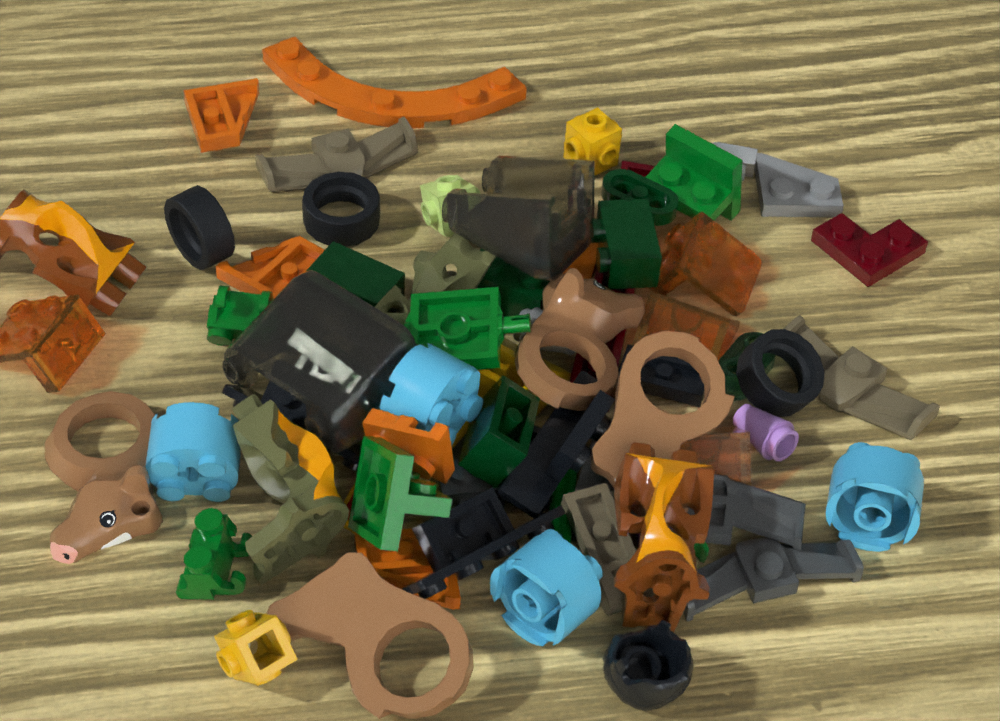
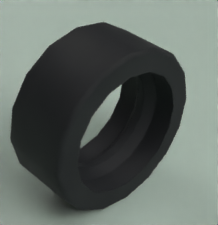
[302,172,380,247]
[164,185,235,270]
[736,329,825,417]

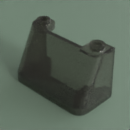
[442,155,595,281]
[222,270,417,453]

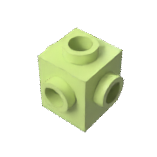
[420,175,483,237]

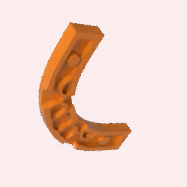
[262,36,527,128]

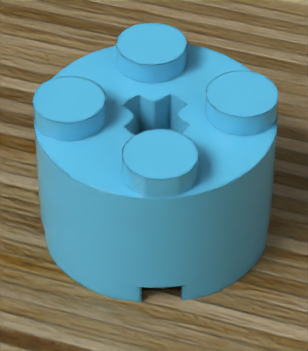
[380,343,483,446]
[145,402,241,502]
[826,442,924,552]
[490,529,603,646]

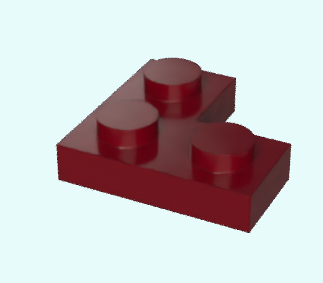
[811,213,928,287]

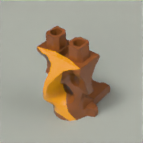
[0,189,146,316]
[614,442,714,632]

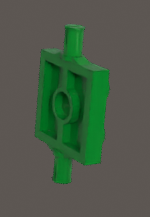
[378,287,531,370]

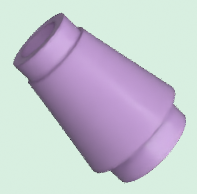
[733,404,799,462]

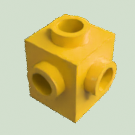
[563,107,622,179]
[214,610,298,685]

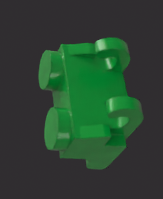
[206,285,285,351]
[176,508,252,600]

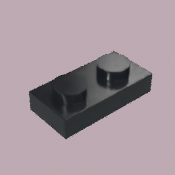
[618,344,704,407]

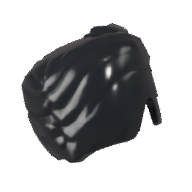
[603,620,694,711]

